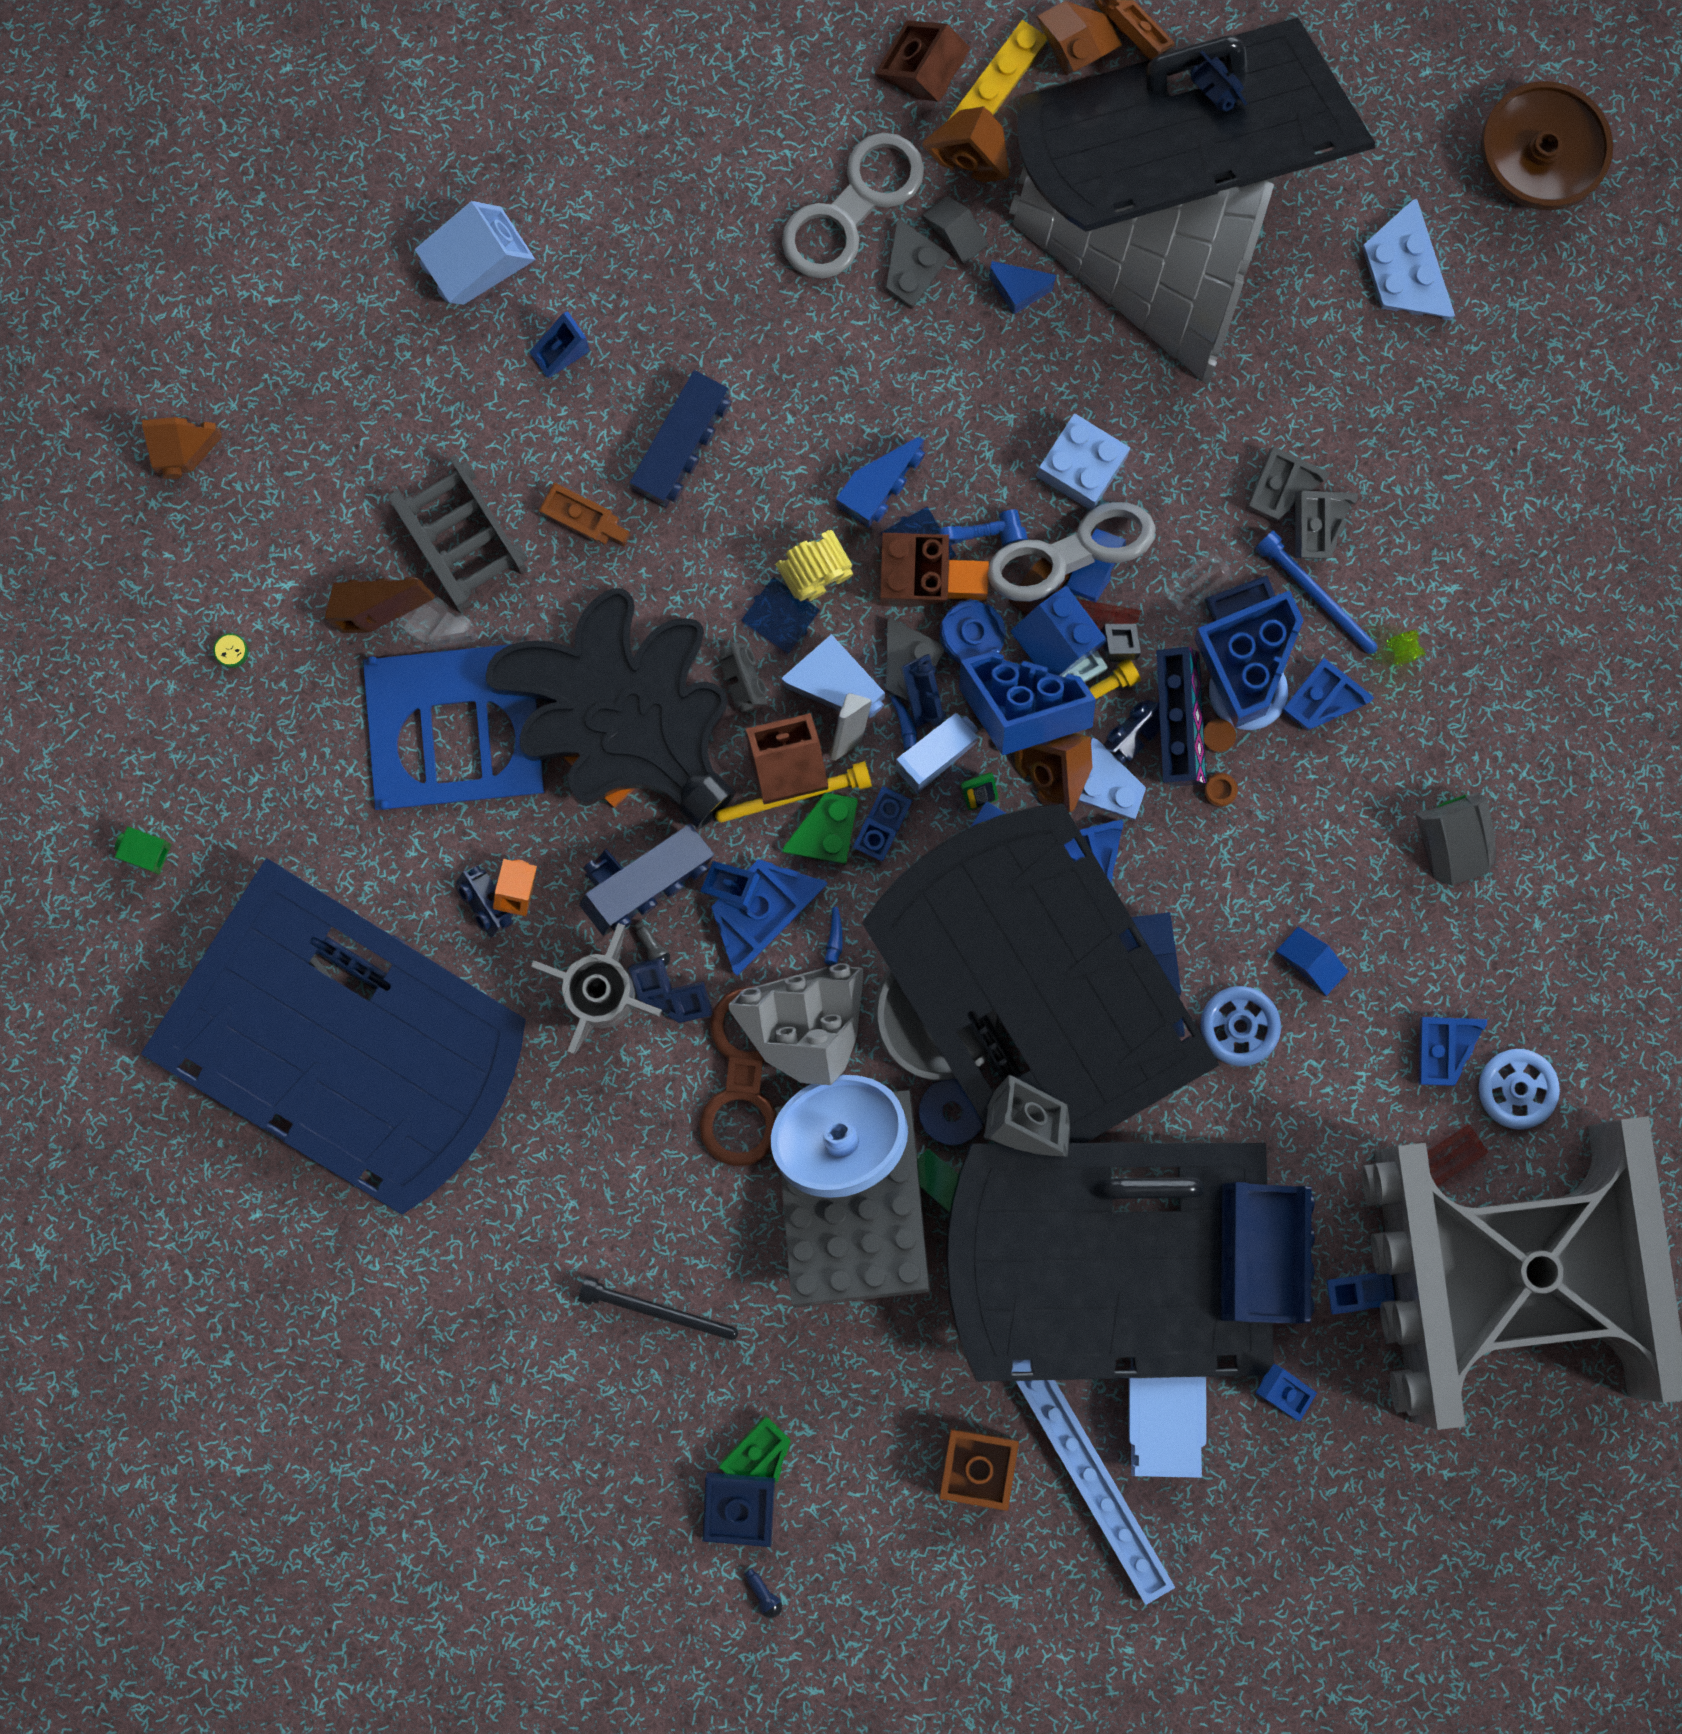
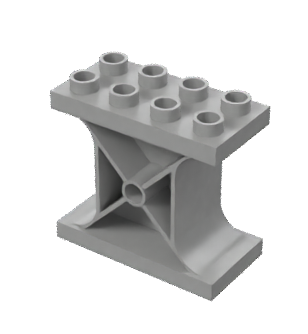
[1362,1116,1682,1430]

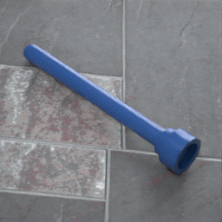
[1254,530,1377,654]

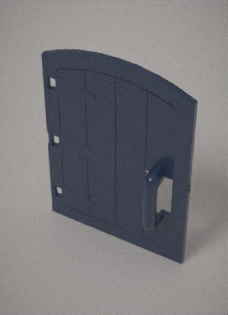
[141,858,526,1215]

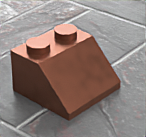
[875,20,970,102]

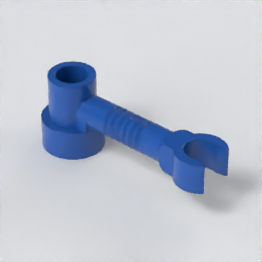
[939,509,1028,547]

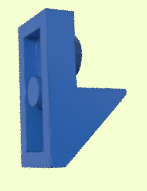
[1255,1364,1317,1422]

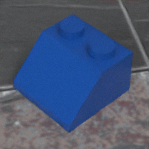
[1010,585,1106,676]

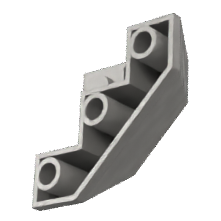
[728,963,863,1085]

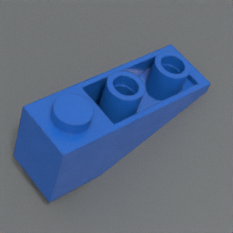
[836,436,925,528]

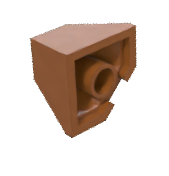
[1036,1,1122,75]
[922,106,1010,183]
[142,417,222,479]
[1014,733,1093,812]

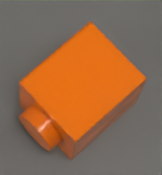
[947,560,989,601]
[493,859,537,916]

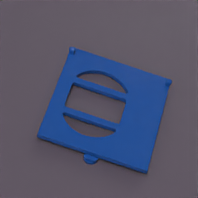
[363,644,545,810]

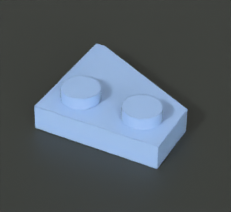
[1078,738,1146,821]

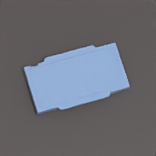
[1129,1357,1206,1478]

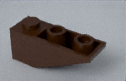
[324,577,435,633]

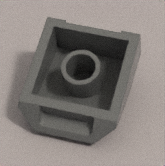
[1415,792,1496,886]
[983,1075,1070,1157]

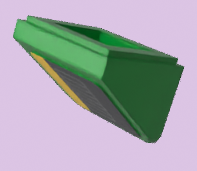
[960,772,998,810]

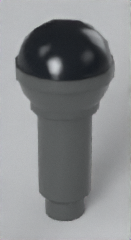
[634,921,671,967]

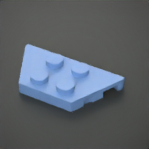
[1362,199,1455,320]

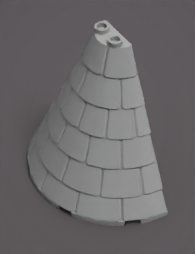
[1009,166,1276,384]

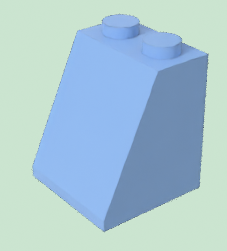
[415,201,536,305]

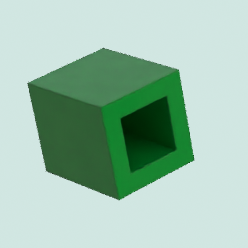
[114,826,172,875]

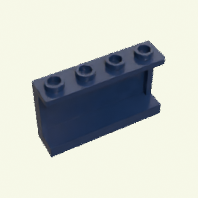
[1221,1182,1315,1324]

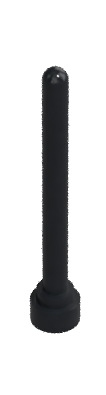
[578,1275,738,1340]

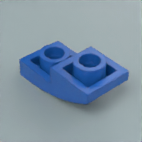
[1067,528,1126,603]
[853,785,913,862]

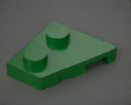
[783,793,858,865]
[718,1415,791,1485]

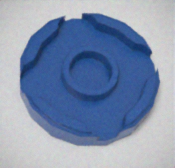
[939,600,1006,664]

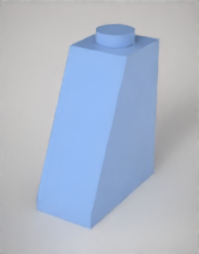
[782,634,885,718]
[895,713,978,794]

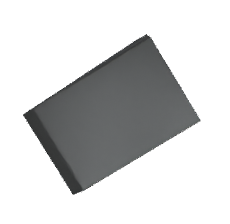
[922,196,989,265]

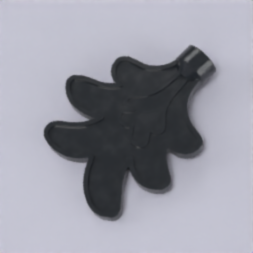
[486,588,736,830]

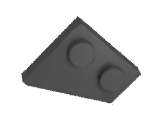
[886,219,951,309]
[1245,446,1330,522]
[1295,491,1358,559]
[886,618,945,704]

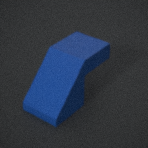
[1326,1273,1395,1314]

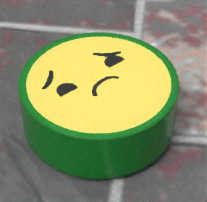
[213,633,249,668]

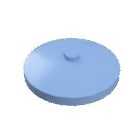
[771,1075,908,1198]

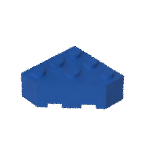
[1194,590,1303,728]
[959,652,1096,756]

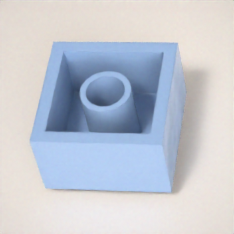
[1037,413,1130,511]

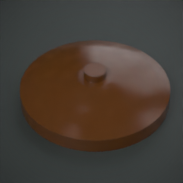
[1481,81,1613,210]

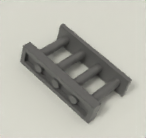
[387,455,528,613]

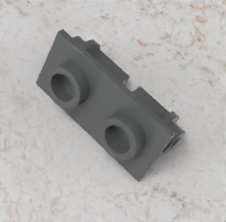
[718,642,768,713]

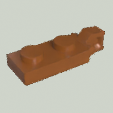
[1094,0,1175,60]
[539,483,631,547]

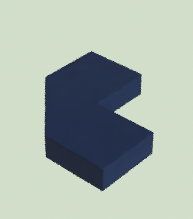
[628,957,713,1023]

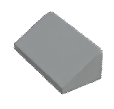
[830,693,872,761]

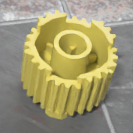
[775,530,853,601]

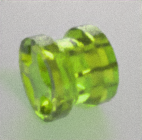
[1386,630,1427,666]

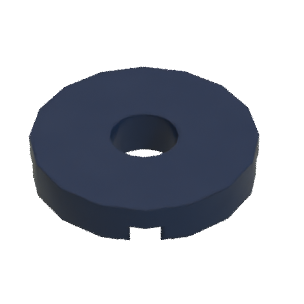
[919,1078,983,1146]

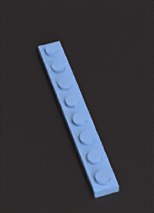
[1012,1359,1175,1605]

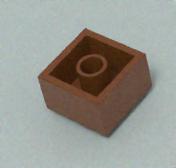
[938,1428,1019,1511]

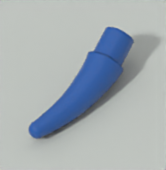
[891,695,918,751]
[824,907,843,966]

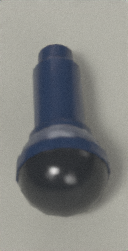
[744,1568,783,1618]

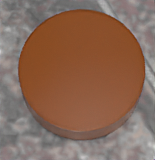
[1204,719,1236,754]
[1203,773,1238,807]

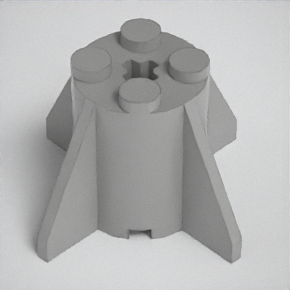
[531,923,662,1054]

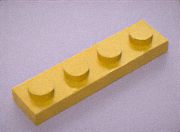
[947,20,1048,121]

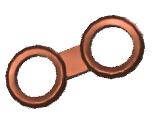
[699,986,777,1167]

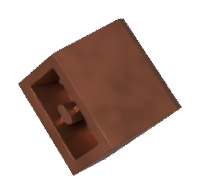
[880,533,949,607]
[746,713,829,805]

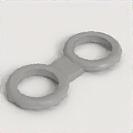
[782,132,924,279]
[987,502,1156,602]

